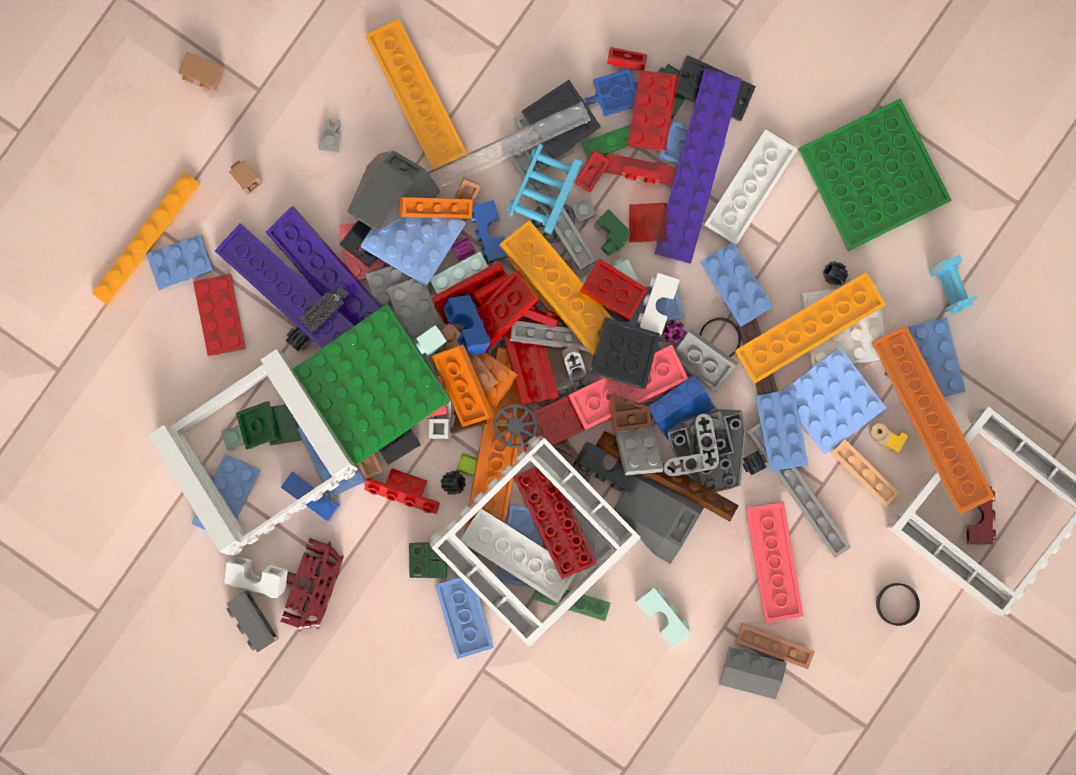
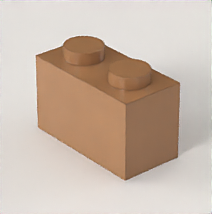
[178,52,224,91]
[229,160,262,195]

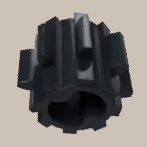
[823,261,849,286]
[285,326,310,352]
[743,451,767,475]
[441,471,466,495]

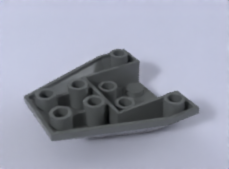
[347,151,440,232]
[667,409,746,493]
[614,476,704,564]

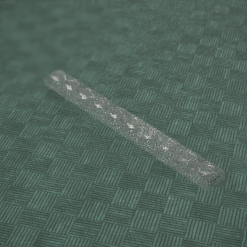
[428,101,591,189]

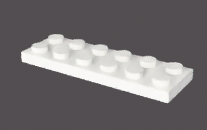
[704,129,798,246]
[460,509,576,603]

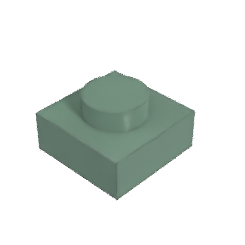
[221,426,244,450]

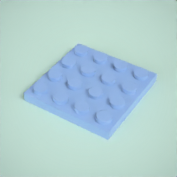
[361,217,466,287]
[782,347,886,454]

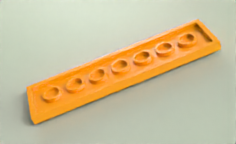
[365,19,468,172]
[499,220,613,357]
[734,272,886,384]

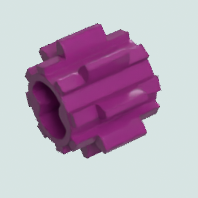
[452,237,476,261]
[662,320,687,345]

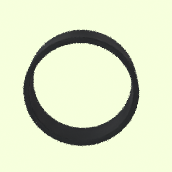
[699,317,741,357]
[876,583,920,626]

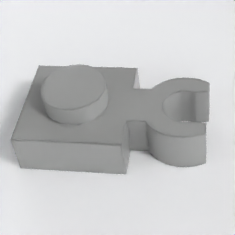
[319,118,341,153]

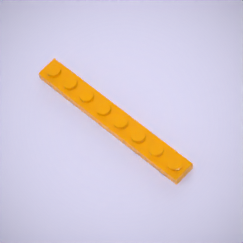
[92,172,200,305]

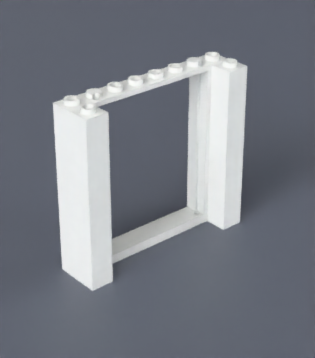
[148,349,358,555]
[887,406,1076,616]
[429,435,641,647]

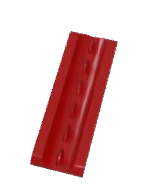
[502,316,558,406]
[514,467,597,579]

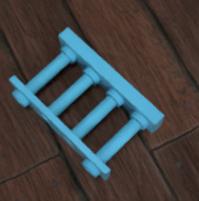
[507,144,582,235]
[929,255,977,314]

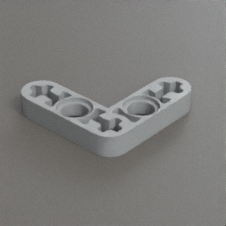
[538,346,590,407]
[663,414,719,476]

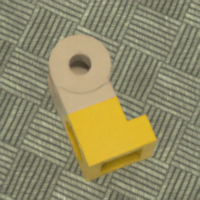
[870,423,908,453]

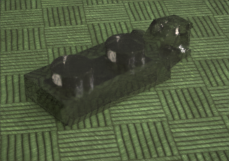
[299,286,349,333]

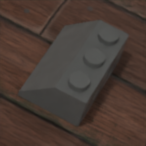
[226,591,279,653]
[719,647,787,699]

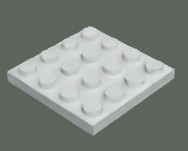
[802,284,885,368]

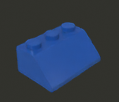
[649,375,715,440]

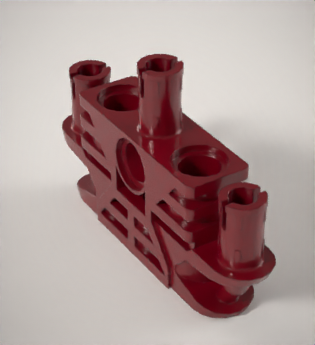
[280,538,344,632]

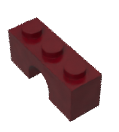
[966,486,996,545]

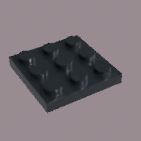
[521,80,601,159]
[589,317,660,390]

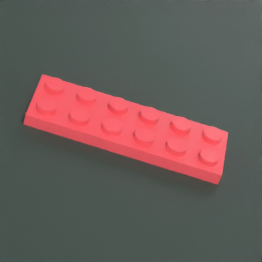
[568,345,688,430]
[745,502,803,623]

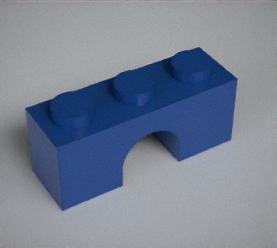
[471,200,508,263]
[444,295,490,356]
[280,472,340,521]

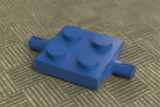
[585,69,638,117]

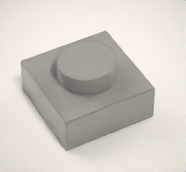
[571,198,596,223]

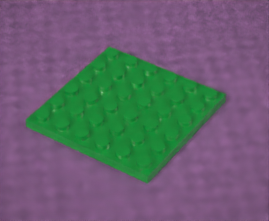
[798,98,952,251]
[293,304,452,466]

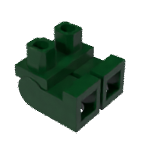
[593,209,630,256]
[409,542,447,579]

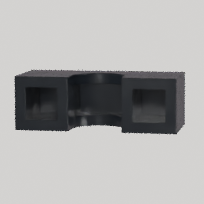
[575,442,637,492]

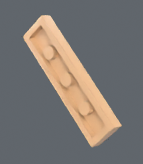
[831,439,900,507]

